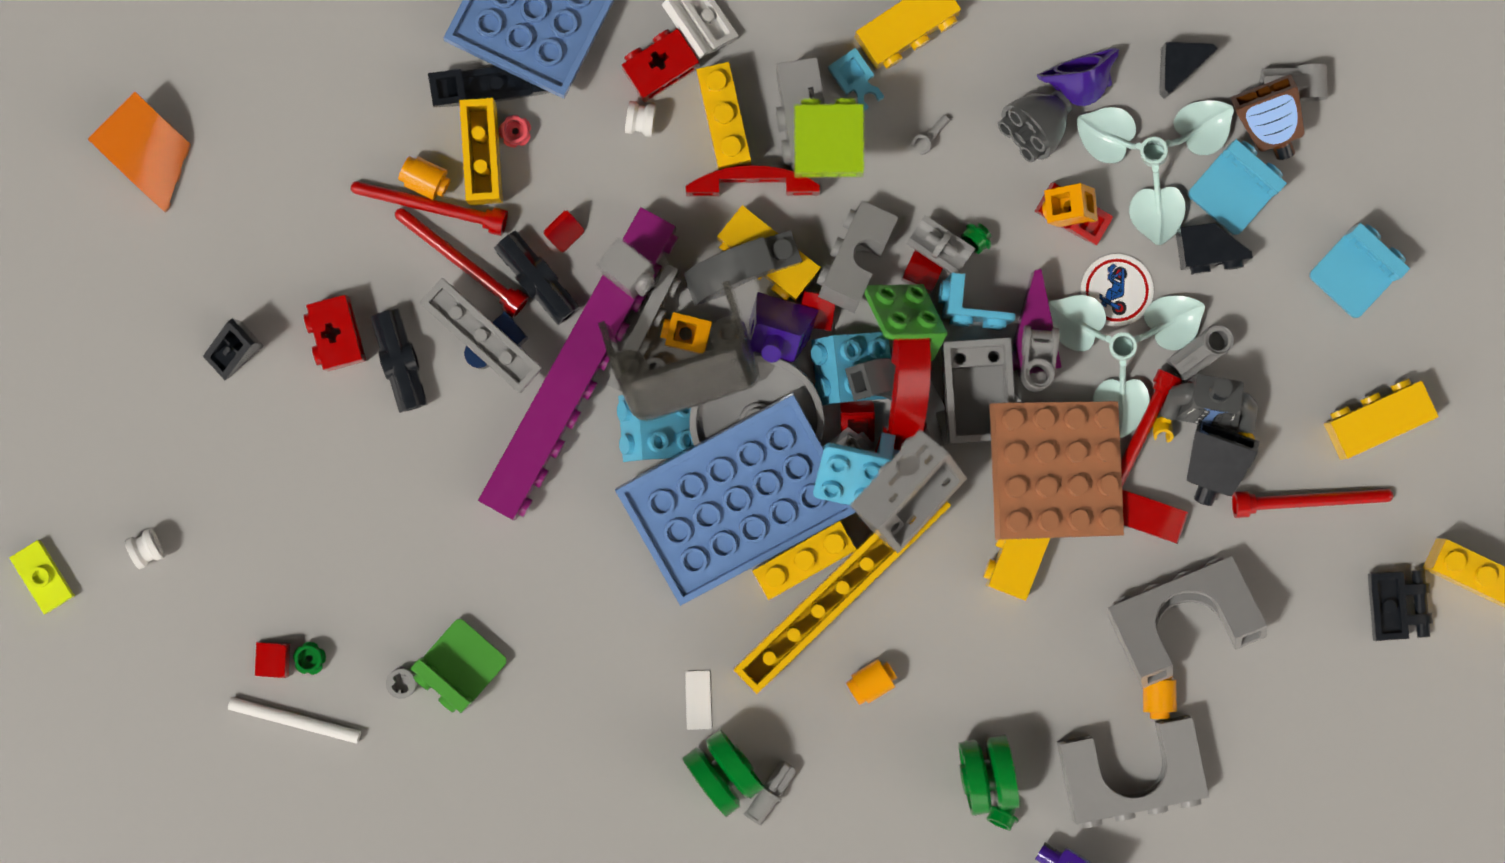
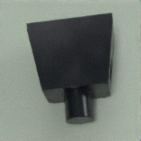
[1187,420,1260,506]

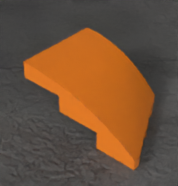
[88,92,191,212]

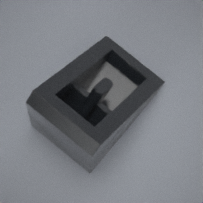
[1160,42,1218,99]
[203,318,264,380]

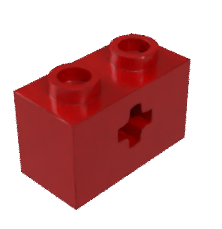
[621,28,700,103]
[303,295,367,372]

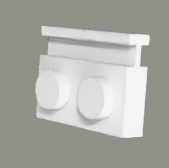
[662,0,738,60]

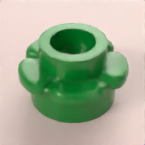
[961,223,992,254]
[293,642,326,675]
[986,804,1019,831]

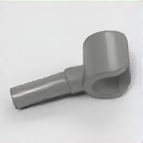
[911,115,950,155]

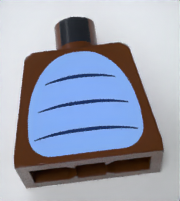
[1230,74,1305,160]

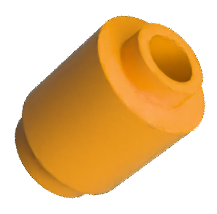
[398,156,451,200]
[845,659,897,705]
[1143,676,1177,719]

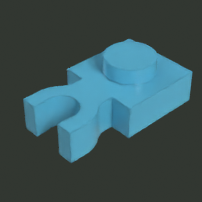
[828,48,884,112]

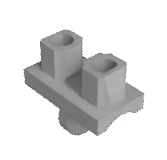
[906,215,975,273]

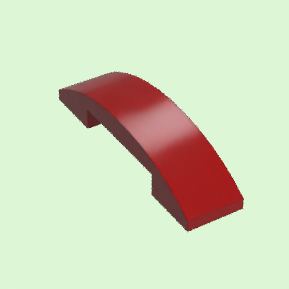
[686,165,820,197]
[883,338,931,452]

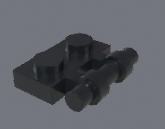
[1368,570,1433,641]

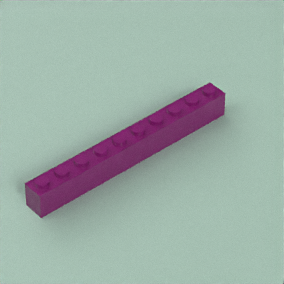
[477,207,679,520]

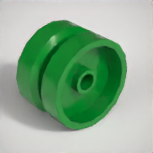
[682,729,764,817]
[958,734,1019,816]

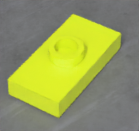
[9,540,75,614]

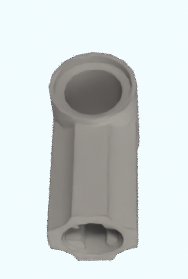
[1259,63,1328,101]
[1167,325,1234,383]

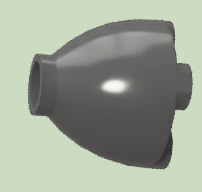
[998,91,1072,163]

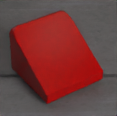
[543,210,585,253]
[901,250,943,293]
[802,291,835,331]
[840,401,875,442]
[255,642,290,678]

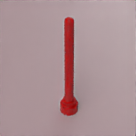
[350,181,508,236]
[394,208,529,318]
[1121,369,1183,488]
[1232,489,1393,518]

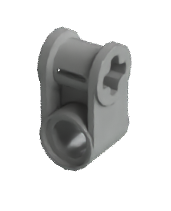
[1021,325,1059,392]

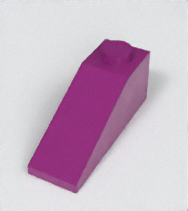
[1012,269,1062,377]

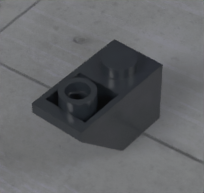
[1176,223,1253,275]

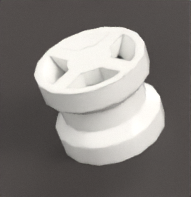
[625,100,656,137]
[125,528,165,570]

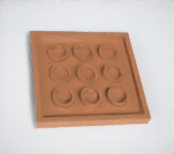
[990,401,1124,540]

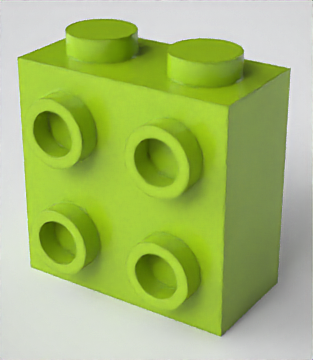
[794,98,864,178]

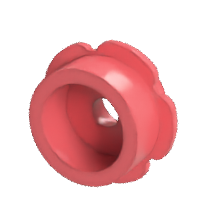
[499,115,531,148]

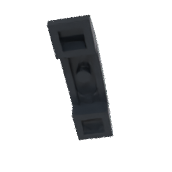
[428,66,551,107]

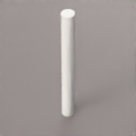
[228,697,361,744]

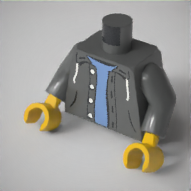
[1152,374,1258,443]

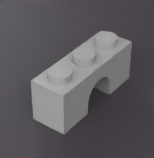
[817,200,898,313]
[597,238,655,299]

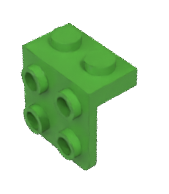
[864,284,947,361]
[410,619,507,713]

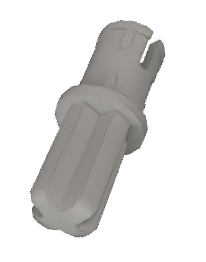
[744,760,796,826]

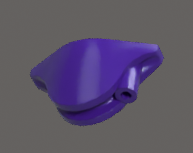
[1037,47,1119,106]

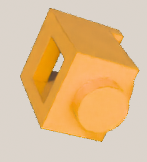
[1042,183,1098,227]
[660,312,712,356]

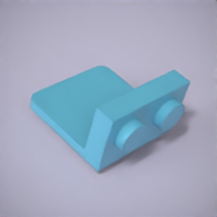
[1188,139,1287,235]
[1309,223,1410,318]
[938,273,1015,330]
[811,332,891,406]
[617,390,695,462]
[813,433,899,505]

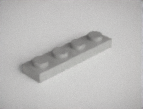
[607,264,682,391]
[420,278,543,393]

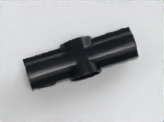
[494,230,580,326]
[371,308,428,413]

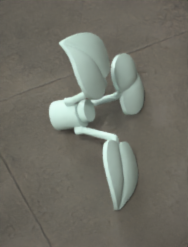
[1077,100,1234,246]
[1049,295,1205,438]

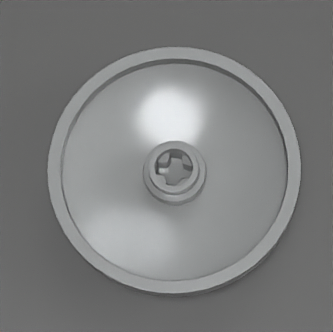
[690,354,824,446]

